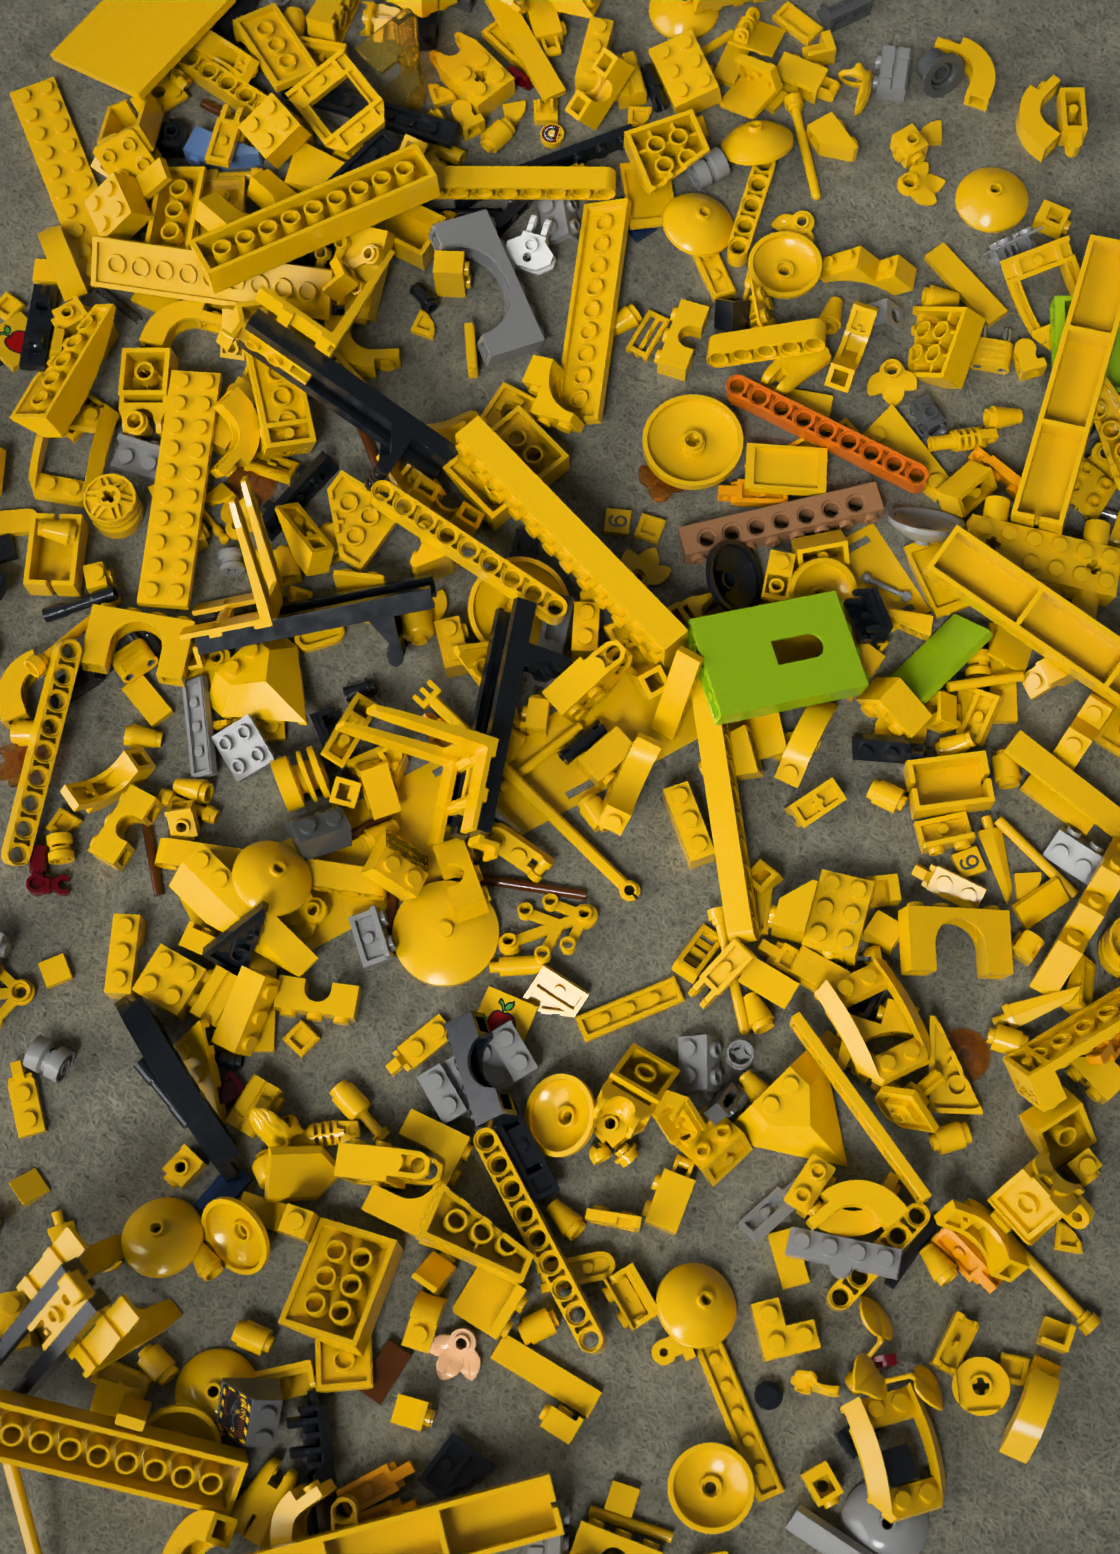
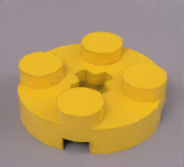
[952,1357,1011,1416]

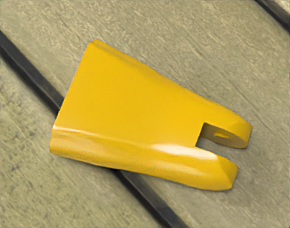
[760,346,832,396]
[230,1457,299,1548]

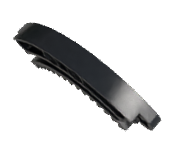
[114,996,240,1183]

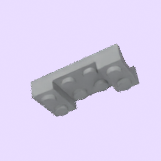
[417,1020,540,1125]

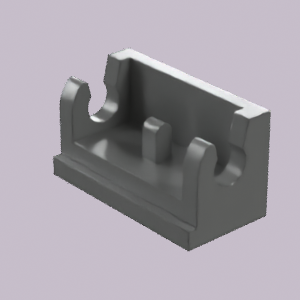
[816,0,873,33]

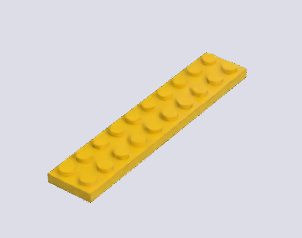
[9,77,99,291]
[560,198,632,425]
[91,235,334,321]
[137,370,222,610]

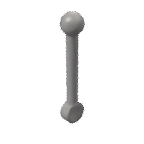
[862,573,912,602]

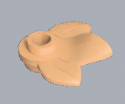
[430,1328,481,1381]

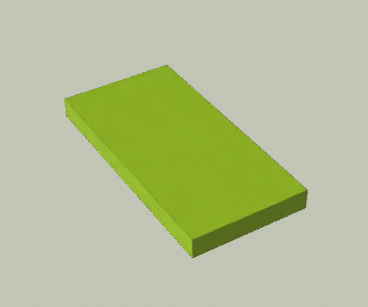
[890,614,993,705]

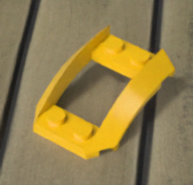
[285,48,385,154]
[999,235,1080,351]
[28,404,120,508]
[814,957,930,1086]
[840,1383,946,1523]

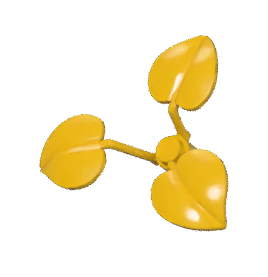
[845,1295,944,1411]

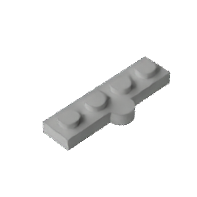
[785,1226,903,1280]

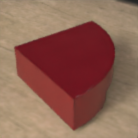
[507,65,534,92]
[220,1069,245,1108]
[871,1353,897,1368]

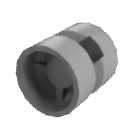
[686,147,730,191]
[23,1035,75,1084]

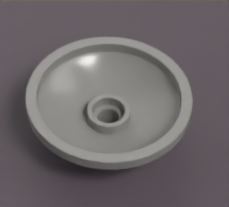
[888,506,966,546]
[841,1478,928,1554]

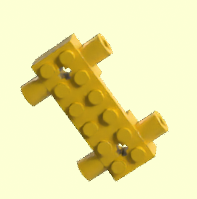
[965,495,1120,620]

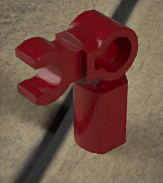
[26,845,70,897]

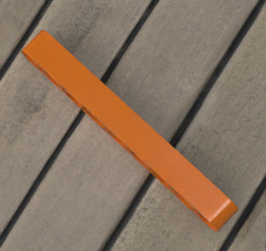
[726,374,929,494]

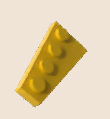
[862,404,950,503]

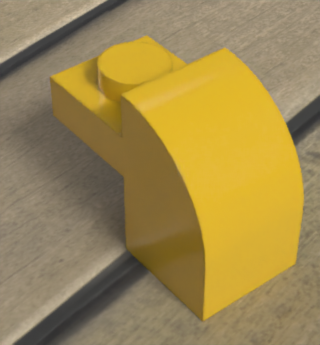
[1021,658,1076,699]
[401,1291,448,1354]

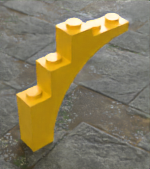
[1029,836,1120,995]

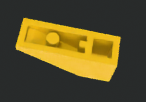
[275,502,335,577]
[320,692,378,768]

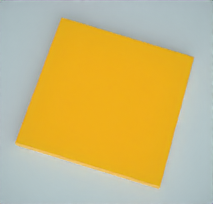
[50,0,236,101]

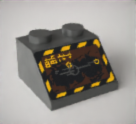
[284,804,352,861]
[216,1378,283,1447]

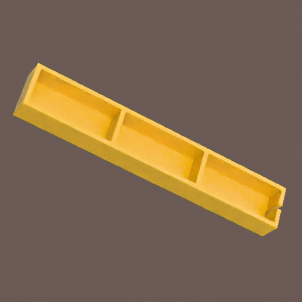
[1011,234,1120,535]
[455,415,688,669]
[923,525,1120,709]
[245,1471,564,1554]

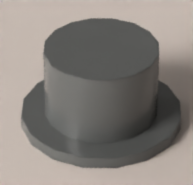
[916,48,964,98]

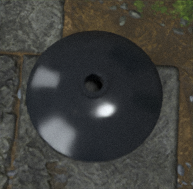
[705,539,764,612]

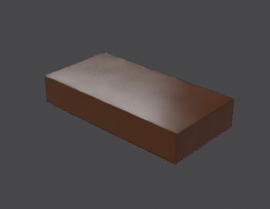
[359,1340,412,1405]

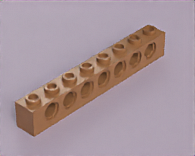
[678,481,884,565]

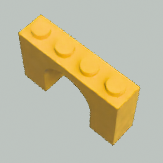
[194,169,297,231]
[80,603,196,688]
[898,902,1014,979]
[361,1109,474,1237]

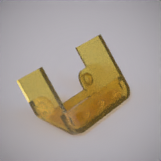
[355,8,425,110]

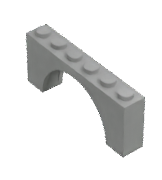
[428,209,545,367]

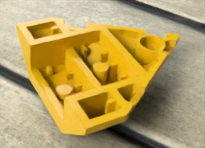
[209,638,308,725]
[733,1050,848,1167]

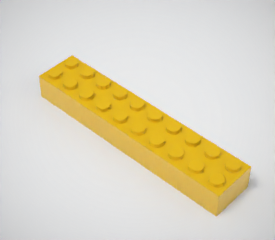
[189,143,440,294]
[0,1388,248,1517]

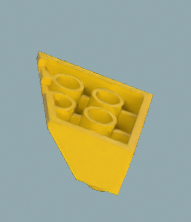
[624,109,710,195]
[907,306,986,390]

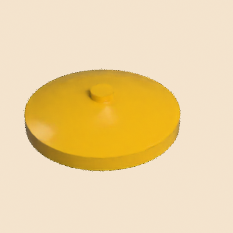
[642,394,743,490]
[467,557,569,646]
[392,880,500,987]

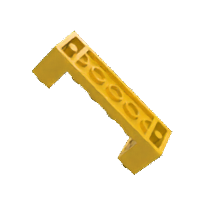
[231,297,317,460]
[1002,986,1120,1112]

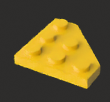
[327,470,405,573]

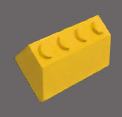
[145,166,207,249]

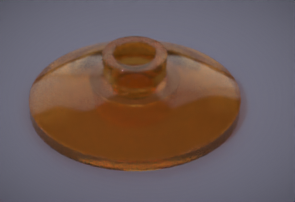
[227,466,277,505]
[945,1029,990,1082]

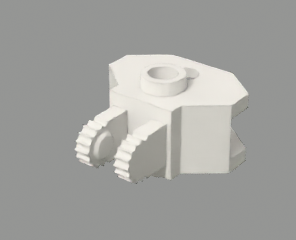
[505,215,557,275]

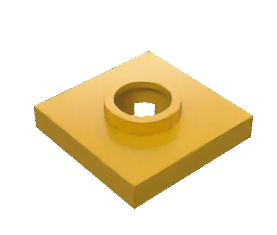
[480,381,537,428]

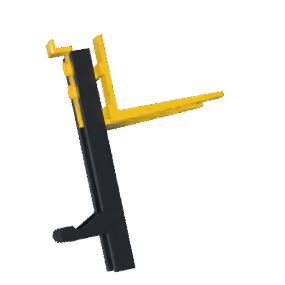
[216,249,456,491]
[179,476,437,670]
[335,597,573,862]
[0,1225,182,1396]

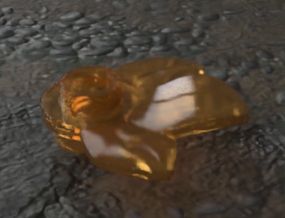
[638,465,684,503]
[0,744,42,788]

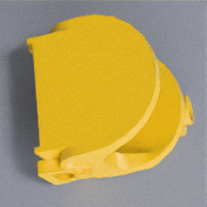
[987,1148,1094,1245]

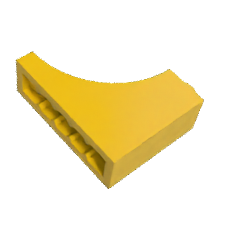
[597,732,663,836]
[240,1191,320,1244]

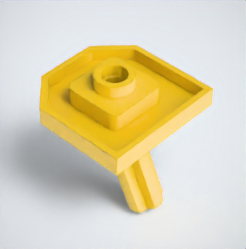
[874,1069,945,1133]

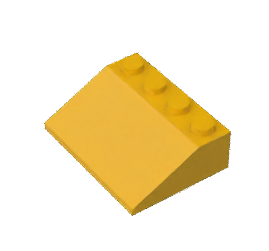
[443,405,570,531]
[278,1217,404,1357]

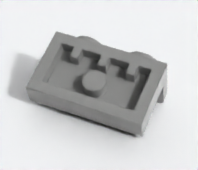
[110,433,160,482]

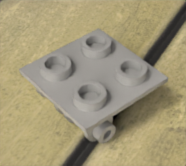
[983,226,1043,268]
[211,714,276,782]

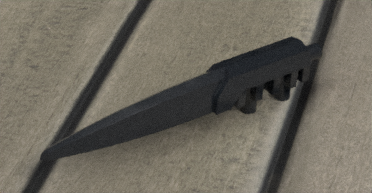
[286,1389,337,1535]

